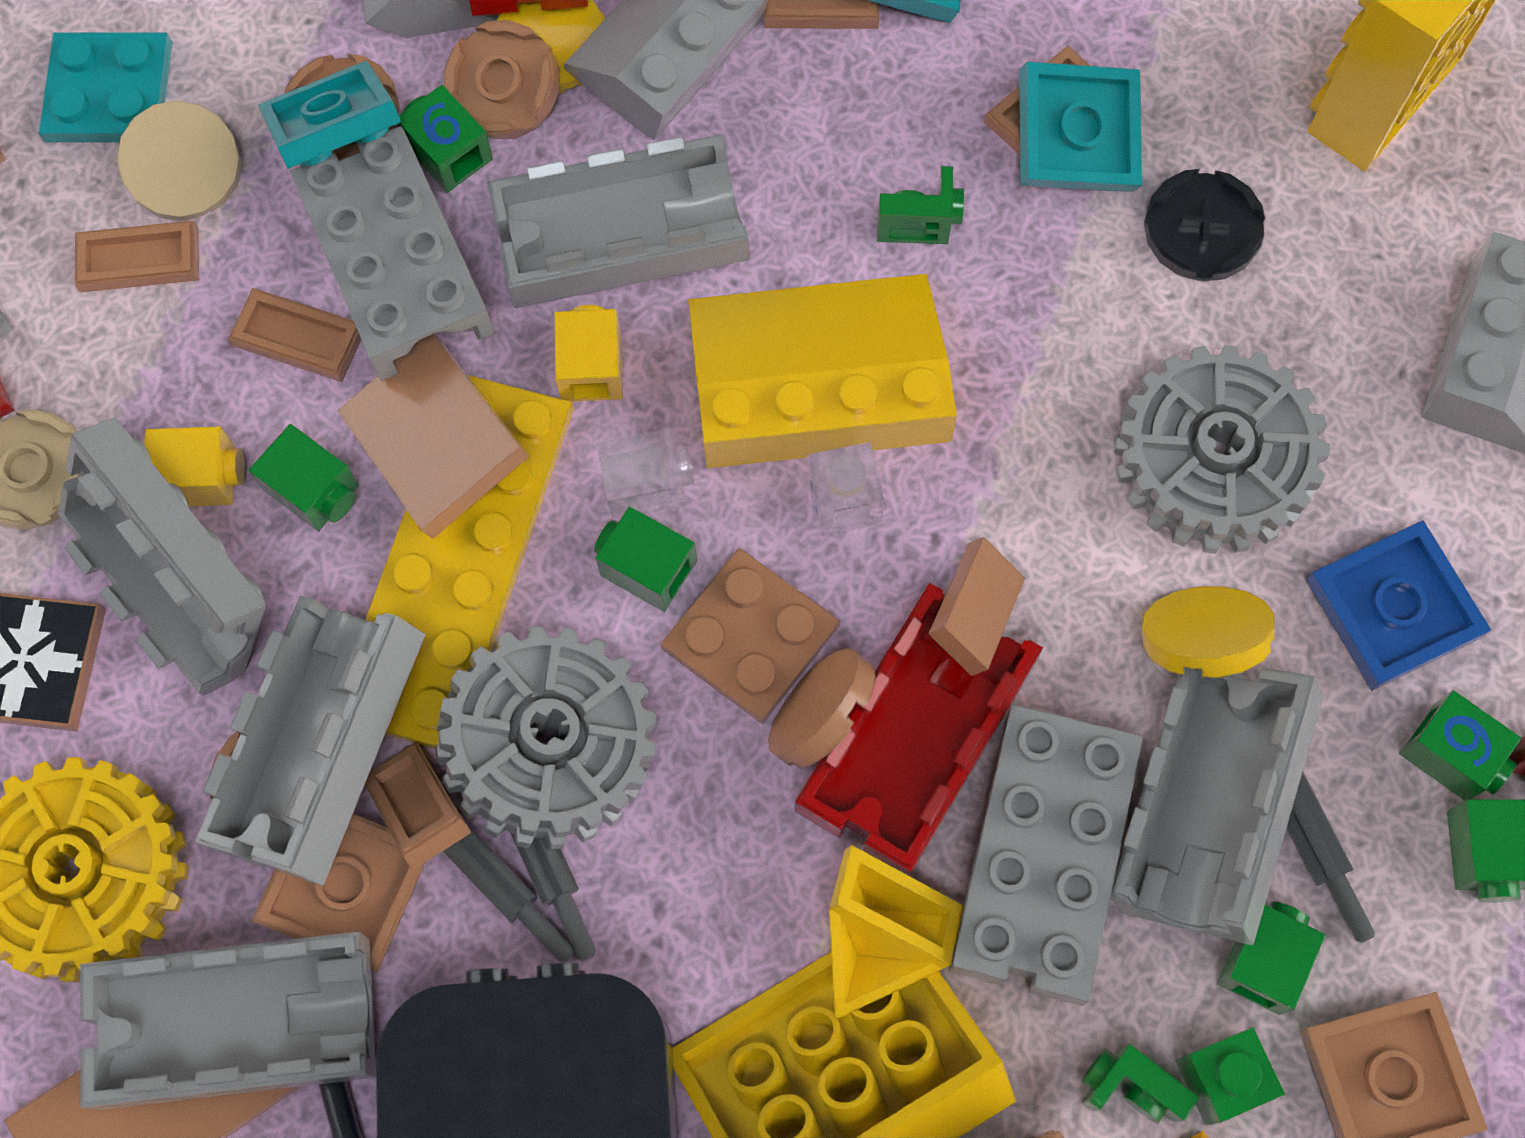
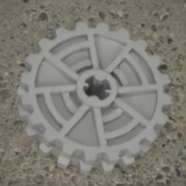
[1114,345,1330,554]
[436,626,657,850]

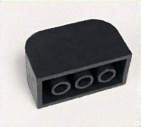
[376,963,678,1138]

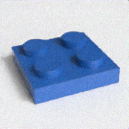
[1306,520,1492,691]

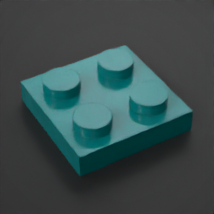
[39,32,172,143]
[258,60,401,169]
[1019,61,1142,192]

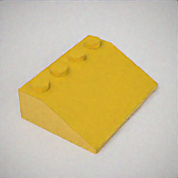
[1307,0,1497,172]
[688,273,957,469]
[673,952,1016,1138]

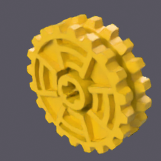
[0,757,189,983]

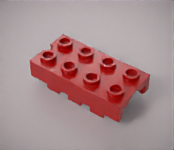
[795,583,1043,876]

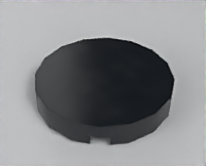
[1144,169,1265,282]

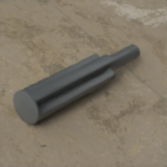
[1287,772,1375,943]
[443,823,574,962]
[510,832,596,961]

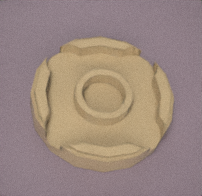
[117,100,242,221]
[0,409,79,530]

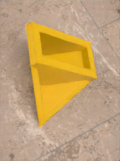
[829,845,964,1020]

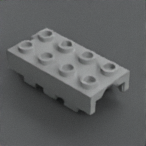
[290,126,495,381]
[487,134,750,308]
[58,418,266,696]
[195,596,426,886]
[1110,667,1323,946]
[949,704,1143,1006]
[80,932,376,1110]

